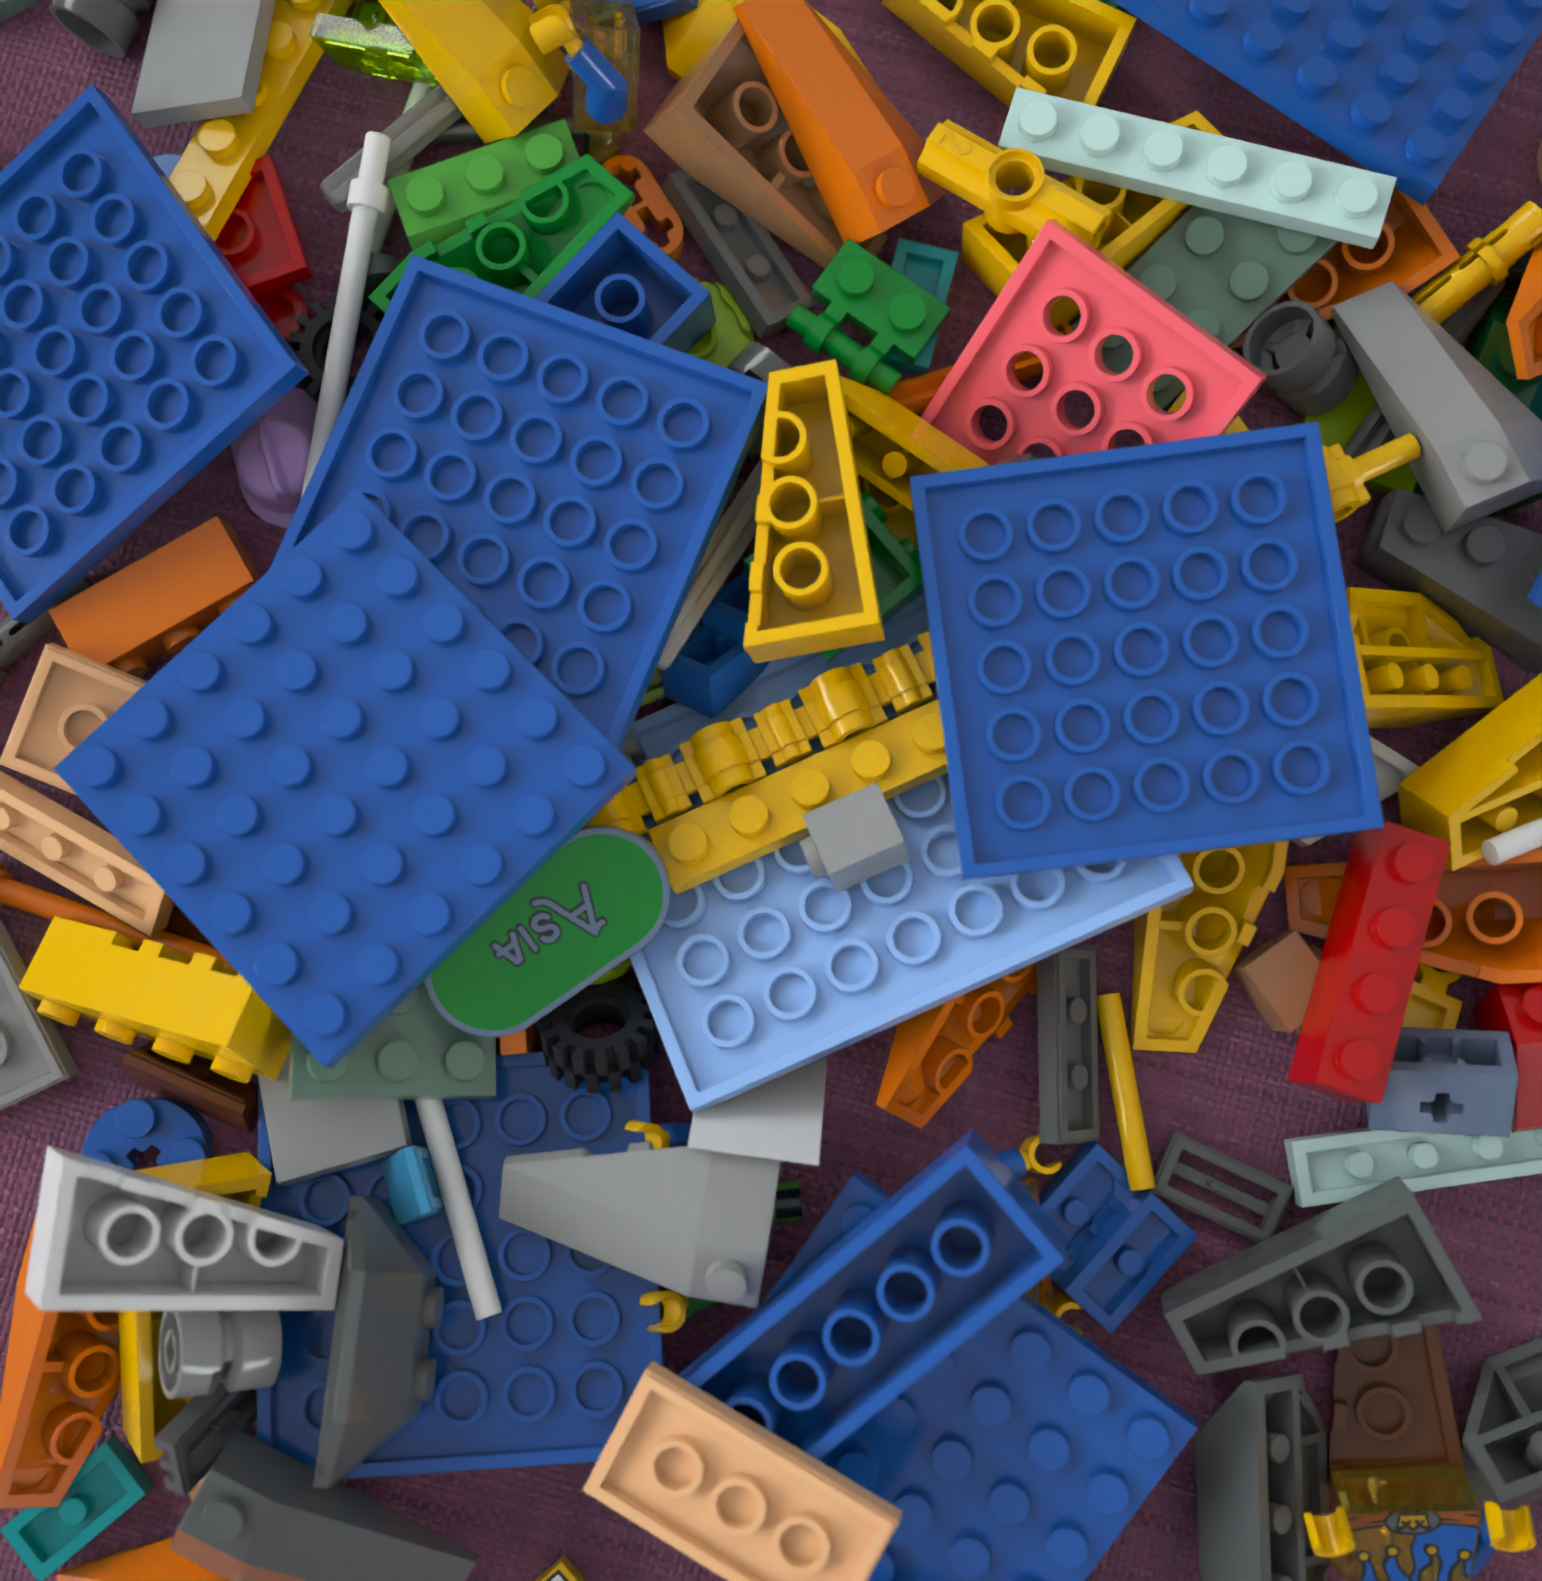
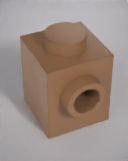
[1230,930,1322,1035]

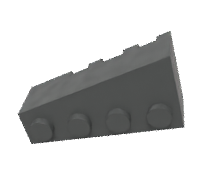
[1159,1176,1483,1376]

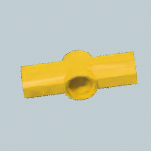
[917,119,1112,249]

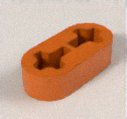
[601,155,685,262]

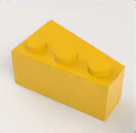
[1398,672,1542,871]

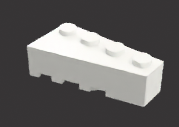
[25,1145,344,1311]

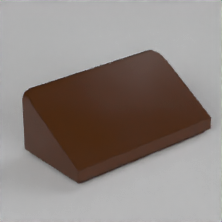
[122,1041,258,1133]

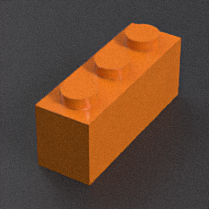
[48,516,262,678]

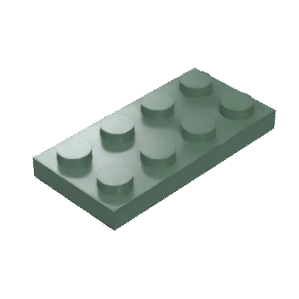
[1071,206,1339,410]

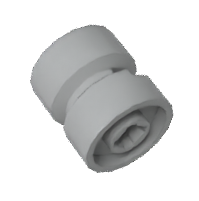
[158,1310,282,1399]

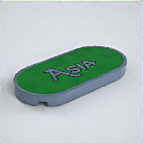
[424,825,670,1037]

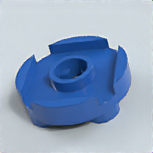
[82,1097,214,1170]

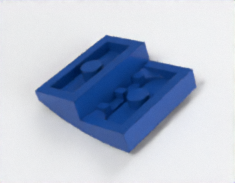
[1039,1141,1198,1334]

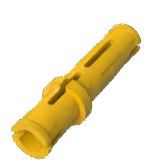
[1411,201,1542,325]

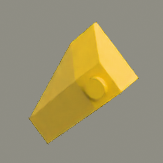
[378,0,570,144]
[1130,841,1289,1053]

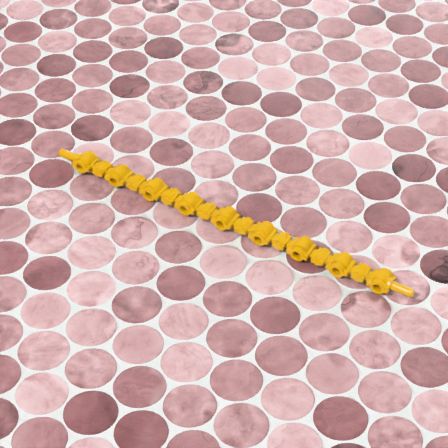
[583,433,1421,835]

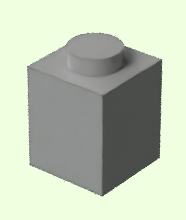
[799,782,910,893]

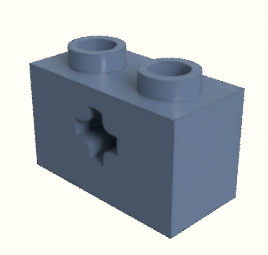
[1366,1027,1519,1137]

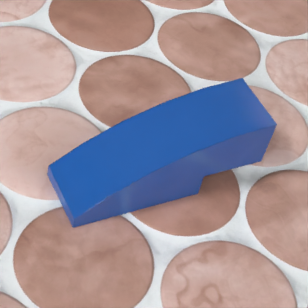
[661,570,770,719]

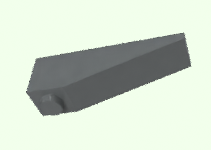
[169,1428,478,1581]

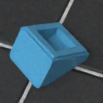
[382,1145,445,1225]

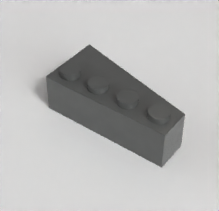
[1354,487,1542,674]

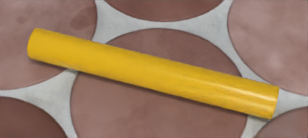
[1097,993,1156,1191]

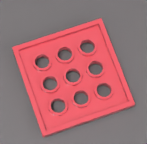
[920,219,1267,466]

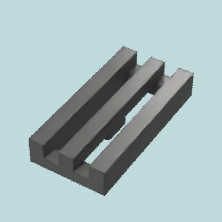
[1148,1129,1294,1243]
[154,1382,257,1496]

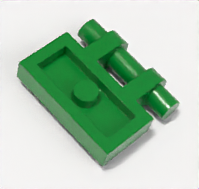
[786,238,951,396]

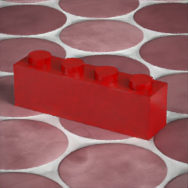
[1287,821,1450,1104]

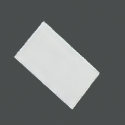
[687,1055,828,1166]

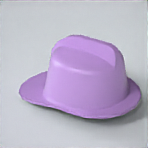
[231,387,318,528]

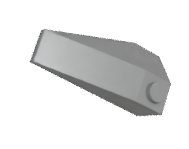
[1330,281,1542,533]
[499,1141,781,1308]

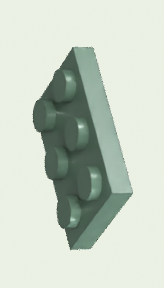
[288,980,496,1100]

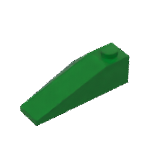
[368,153,635,315]

